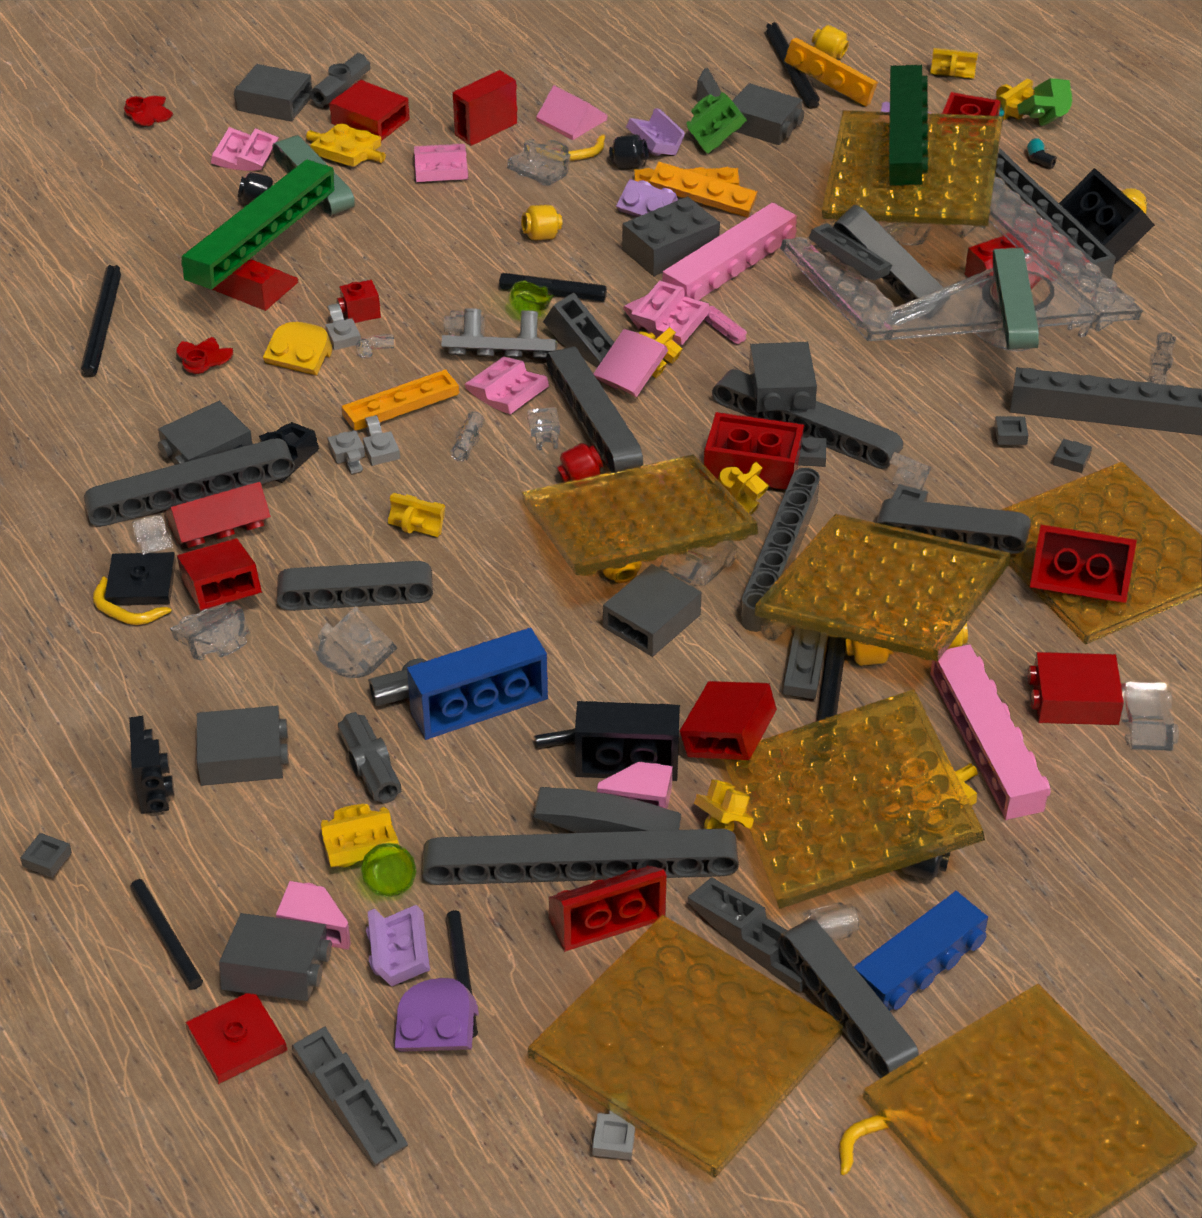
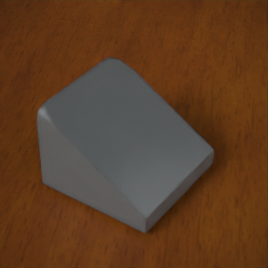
[697,68,721,102]

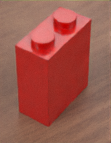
[452,70,518,146]
[329,80,410,141]
[177,538,262,611]
[1028,652,1124,725]
[680,681,777,760]

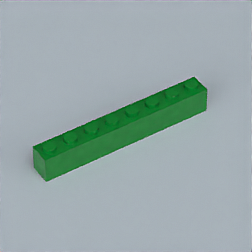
[181,159,334,290]

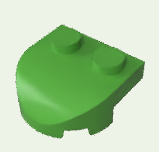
[687,92,747,154]

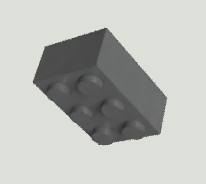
[622,197,720,277]

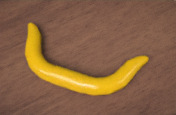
[536,134,605,162]
[93,576,172,625]
[839,1110,943,1175]

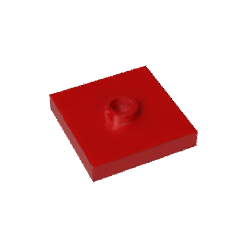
[186,993,288,1084]

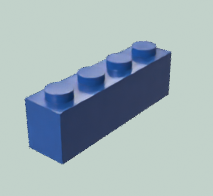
[854,890,988,1011]

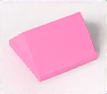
[536,85,607,140]

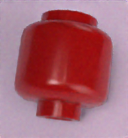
[557,443,604,487]

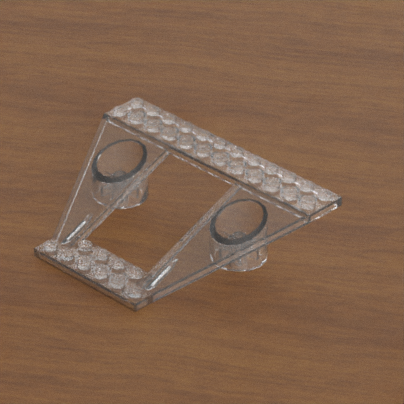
[780,136,1143,352]

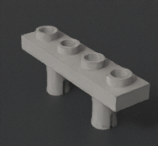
[441,308,557,359]

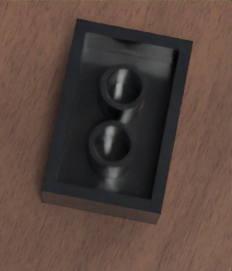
[1059,168,1154,264]
[575,701,680,781]

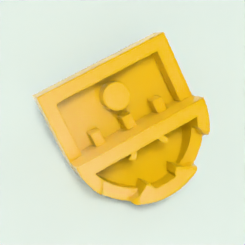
[263,322,332,376]
[321,804,400,867]

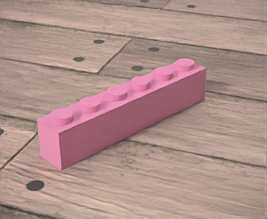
[662,202,797,300]
[930,645,1050,820]

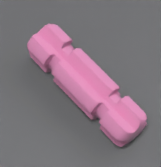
[704,306,747,344]

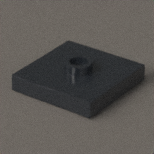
[105,552,176,605]

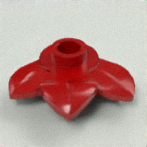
[124,96,173,126]
[176,337,234,374]

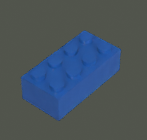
[407,627,548,740]

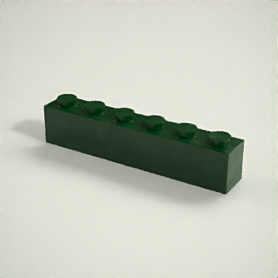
[889,65,928,186]

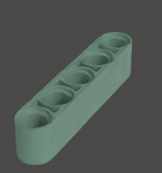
[272,135,355,216]
[993,248,1039,350]

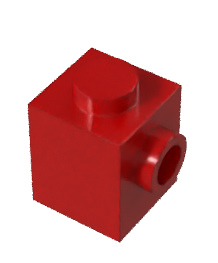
[336,279,381,323]

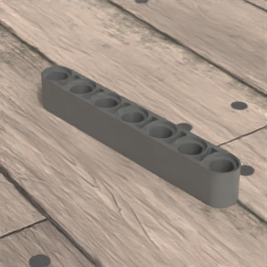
[546,346,643,473]
[712,369,904,469]
[84,438,294,527]
[741,467,820,632]

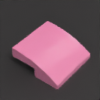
[211,127,279,171]
[414,144,468,182]
[631,281,710,346]
[593,329,668,397]
[465,357,549,414]

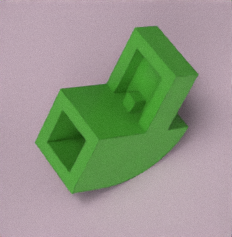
[1018,78,1072,126]

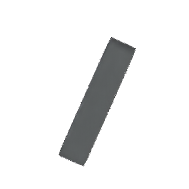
[834,205,950,320]
[875,498,1031,554]
[277,561,433,611]
[778,918,920,1081]

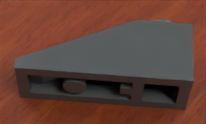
[543,293,614,367]

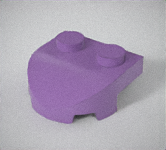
[395,978,478,1052]

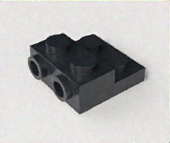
[129,716,175,814]

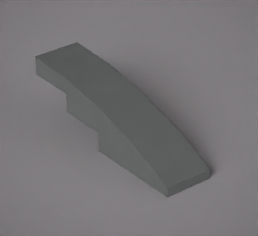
[533,787,681,833]
[687,877,807,992]
[292,1026,408,1166]

